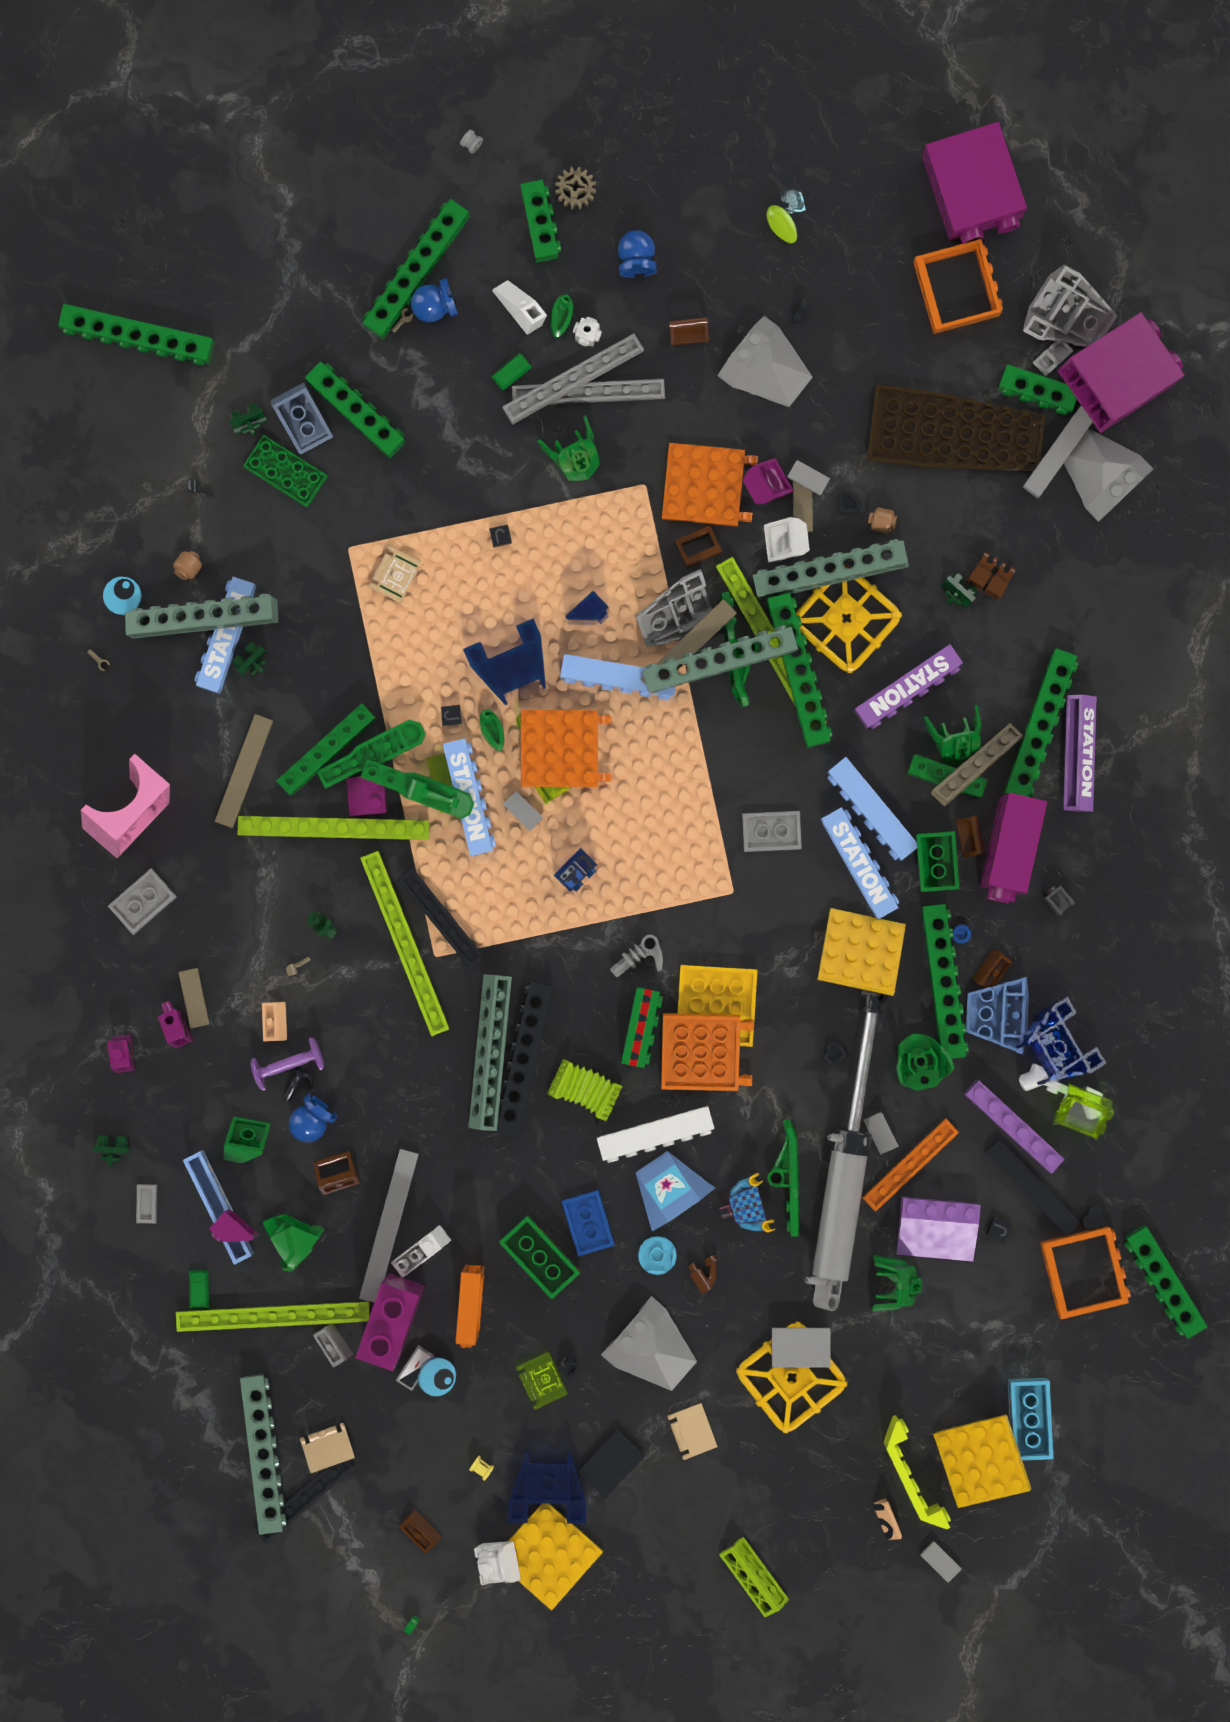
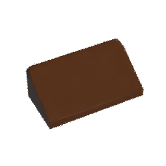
[972,949,1013,989]
[398,1510,442,1554]

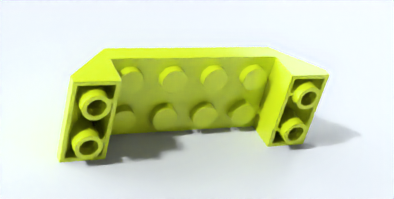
[883,1415,951,1529]

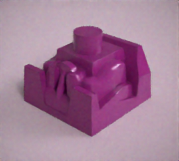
[743,458,794,504]

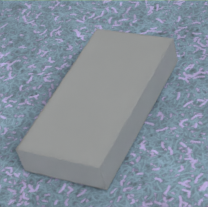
[787,460,830,496]
[503,791,543,831]
[136,1184,157,1224]
[920,1540,961,1583]

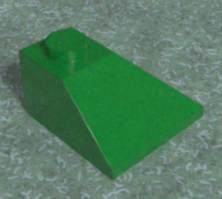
[224,1116,271,1163]

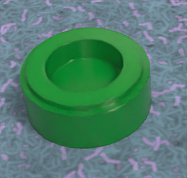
[404,1615,421,1636]

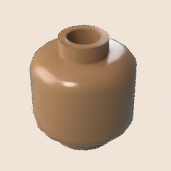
[868,507,897,534]
[173,551,202,580]

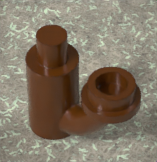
[687,1254,718,1294]

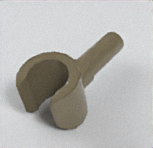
[391,308,413,333]
[87,649,110,671]
[286,957,311,976]

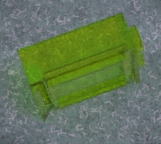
[1053,1084,1114,1140]

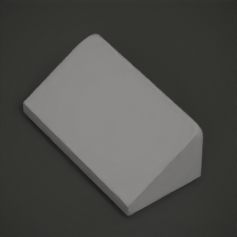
[863,1111,899,1155]
[313,1323,353,1368]

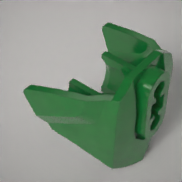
[537,415,600,481]
[924,705,982,767]
[897,1034,954,1091]
[262,1214,325,1272]
[871,1255,922,1311]

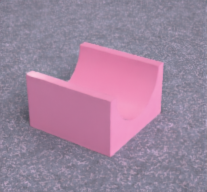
[81,754,170,858]

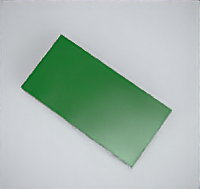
[243,434,328,508]

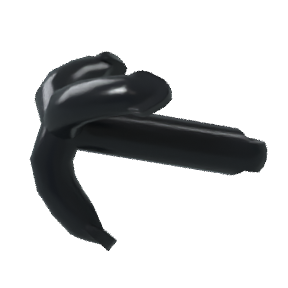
[283,1066,314,1102]

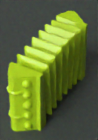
[547,1059,622,1121]

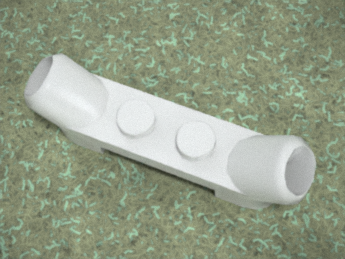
[1019,1063,1103,1119]

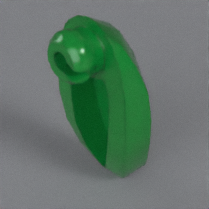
[550,294,573,338]
[479,709,505,751]

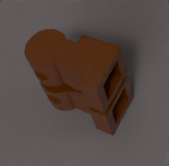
[966,551,1016,600]

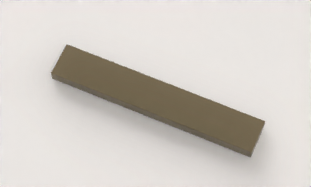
[640,599,737,685]
[215,714,274,828]
[931,723,1023,806]

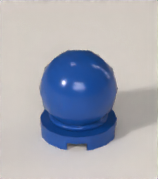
[618,230,657,278]
[411,278,458,323]
[289,1093,338,1143]

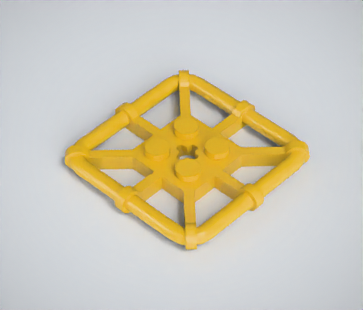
[795,563,902,673]
[736,1321,847,1433]

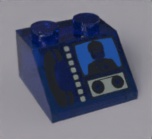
[565,591,609,625]
[553,848,597,893]

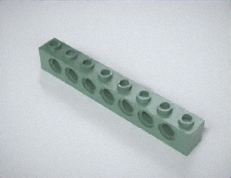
[753,539,909,601]
[125,594,278,639]
[642,625,798,694]
[469,974,512,1131]
[240,1374,286,1535]

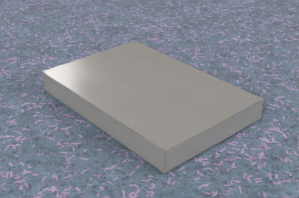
[742,811,802,852]
[108,868,177,935]
[772,1328,830,1367]

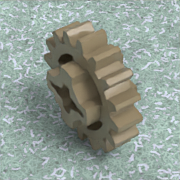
[555,167,596,210]

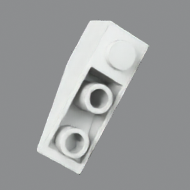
[493,280,547,335]
[391,1225,451,1278]

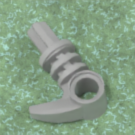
[610,935,663,977]

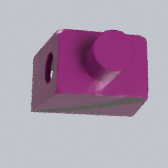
[158,1001,193,1049]
[108,1034,136,1073]

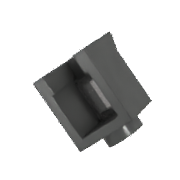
[1044,885,1075,916]

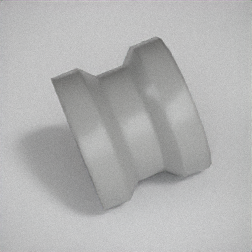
[460,129,483,154]

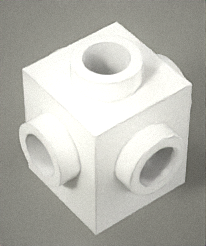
[573,317,602,347]

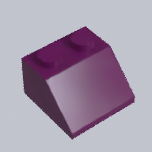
[346,776,388,817]
[209,1209,259,1242]

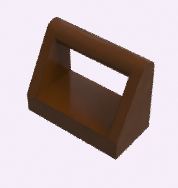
[669,317,709,346]
[675,525,722,568]
[955,816,984,858]
[313,1150,360,1195]

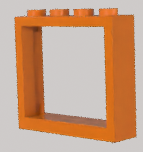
[913,239,1003,334]
[1040,1226,1130,1319]
[456,1265,485,1348]

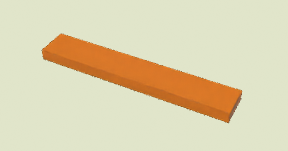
[862,1118,959,1212]

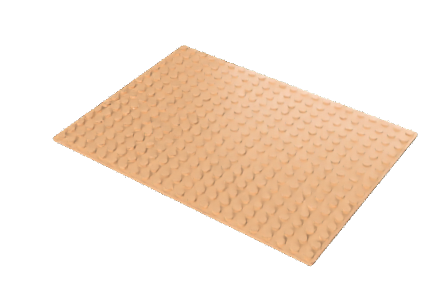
[348,485,733,957]

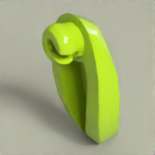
[766,205,797,243]

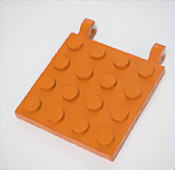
[662,443,758,527]
[520,710,612,787]
[661,1013,754,1091]

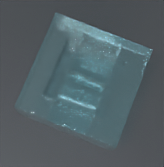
[781,190,806,213]

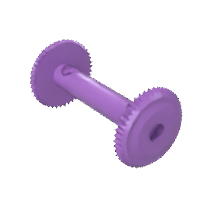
[250,1038,324,1090]

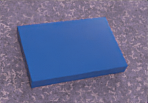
[562,1190,615,1256]

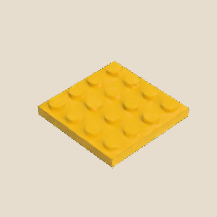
[817,908,906,996]
[677,965,757,1047]
[933,1414,1032,1508]
[508,1499,603,1611]

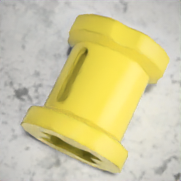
[469,1456,494,1481]

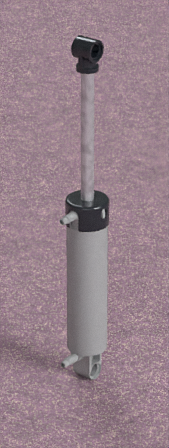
[805,989,888,1311]

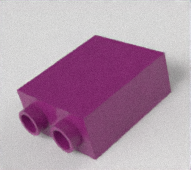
[922,122,1027,244]
[1057,313,1185,433]
[979,793,1048,904]
[356,1273,425,1371]

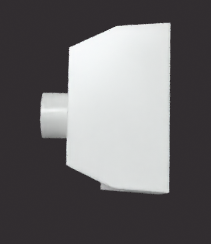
[764,517,810,563]
[474,1541,521,1585]

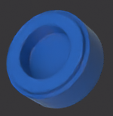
[952,924,971,944]

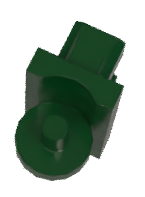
[229,403,267,436]
[940,573,977,609]
[232,642,267,676]
[307,911,338,940]
[93,1135,131,1167]

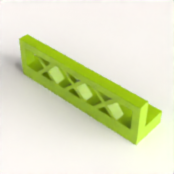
[719,1537,789,1617]

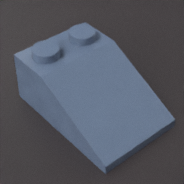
[271,383,333,455]

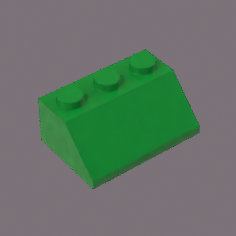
[916,831,960,892]

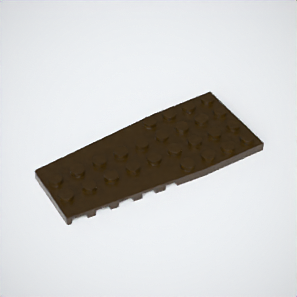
[867,385,1046,472]

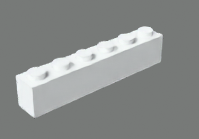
[597,1106,714,1163]

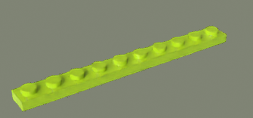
[716,557,827,730]
[238,816,430,840]
[360,851,450,1036]
[176,1301,370,1332]

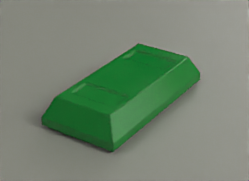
[491,353,532,391]
[189,1270,209,1309]

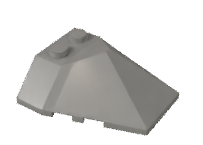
[1023,264,1117,347]
[718,316,813,407]
[1063,428,1153,522]
[636,569,721,647]
[601,1296,697,1391]

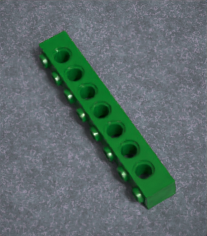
[363,199,470,340]
[58,304,215,366]
[766,593,832,748]
[1003,648,1079,798]
[921,904,968,1059]

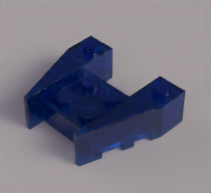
[463,618,546,706]
[1016,996,1106,1085]
[508,1451,587,1524]

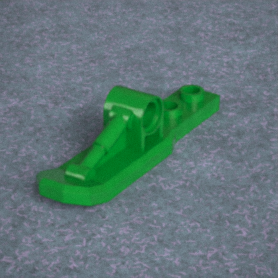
[719,592,759,707]
[317,720,426,789]
[361,759,474,819]
[767,1119,800,1236]

